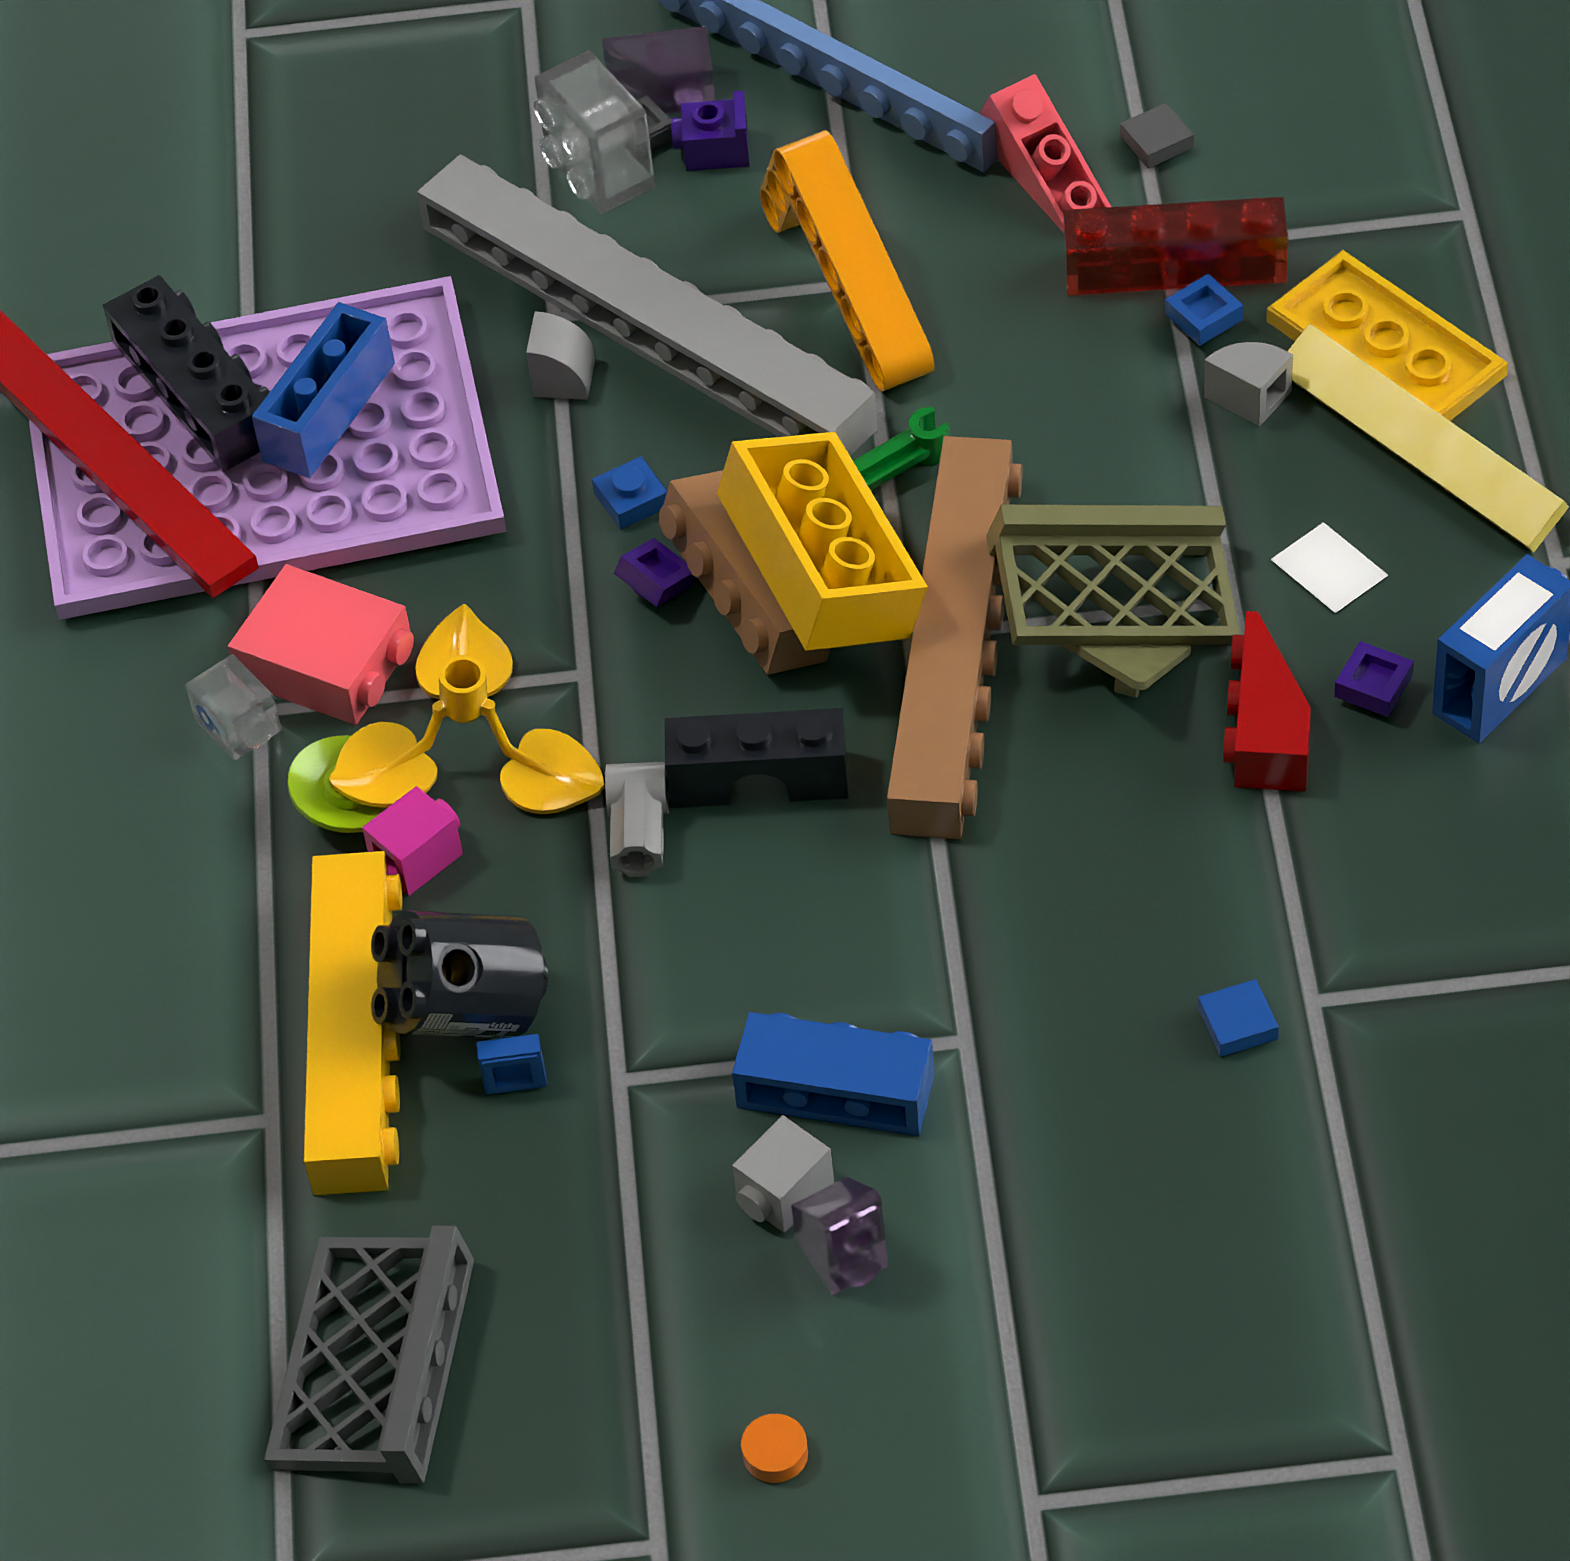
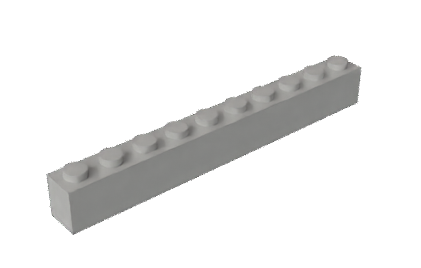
[417,154,878,456]

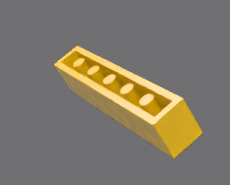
[304,851,402,1196]

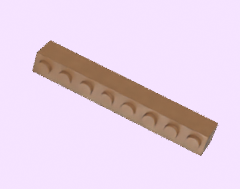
[887,436,1023,839]

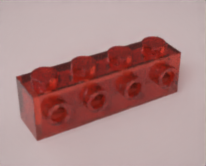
[1063,197,1288,296]

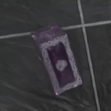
[602,26,715,114]

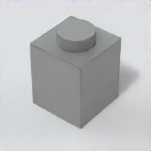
[732,1115,834,1233]

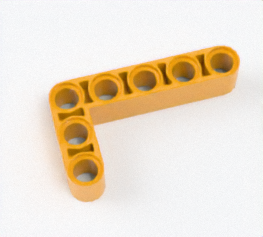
[760,130,935,392]

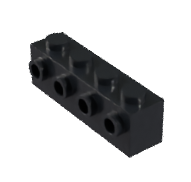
[103,275,270,472]

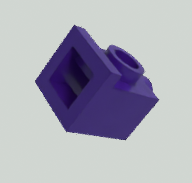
[671,91,750,171]

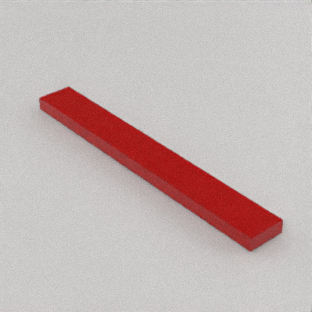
[0,311,259,598]

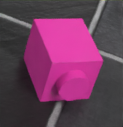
[362,786,463,896]

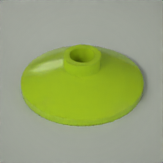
[287,735,387,833]

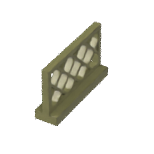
[986,504,1240,645]

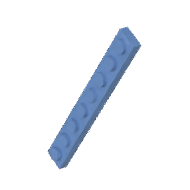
[657,0,997,172]

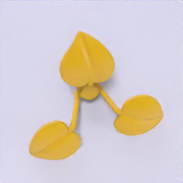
[329,604,604,814]

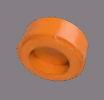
[741,1414,808,1483]

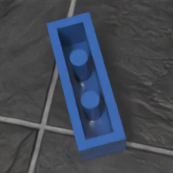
[252,302,395,478]
[732,1012,935,1136]

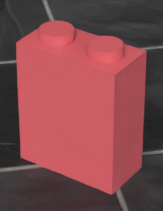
[228,564,414,725]

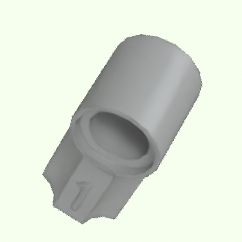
[605,762,669,877]

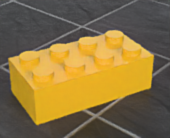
[717,432,928,651]

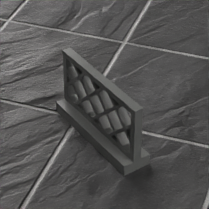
[264,1226,474,1484]

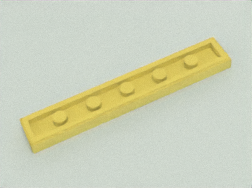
[1287,323,1569,553]

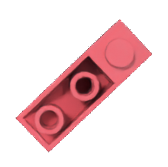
[979,74,1114,236]

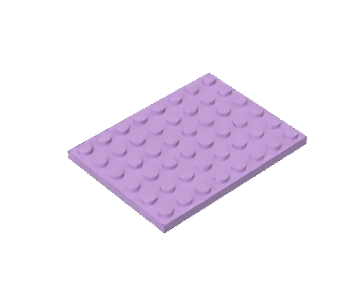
[29,276,507,620]

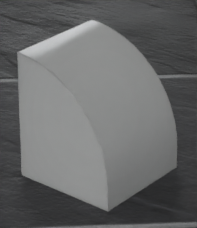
[526,312,596,400]
[1204,342,1293,427]

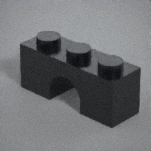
[665,708,849,808]

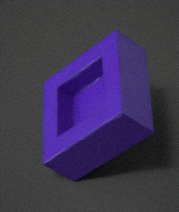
[614,538,694,607]
[1334,641,1414,717]

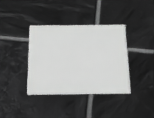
[1271,522,1388,613]

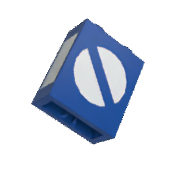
[1432,554,1570,744]

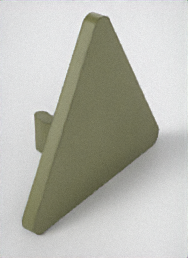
[1063,644,1191,698]

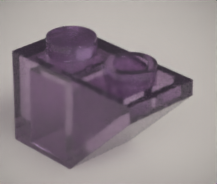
[791,1177,888,1295]

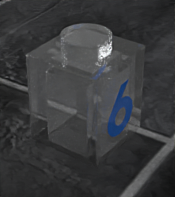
[185,653,282,761]

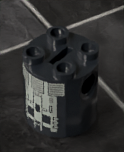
[371,910,548,1038]

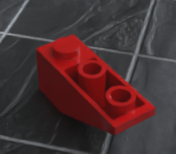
[1223,611,1311,791]

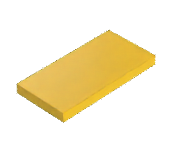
[1266,250,1508,421]

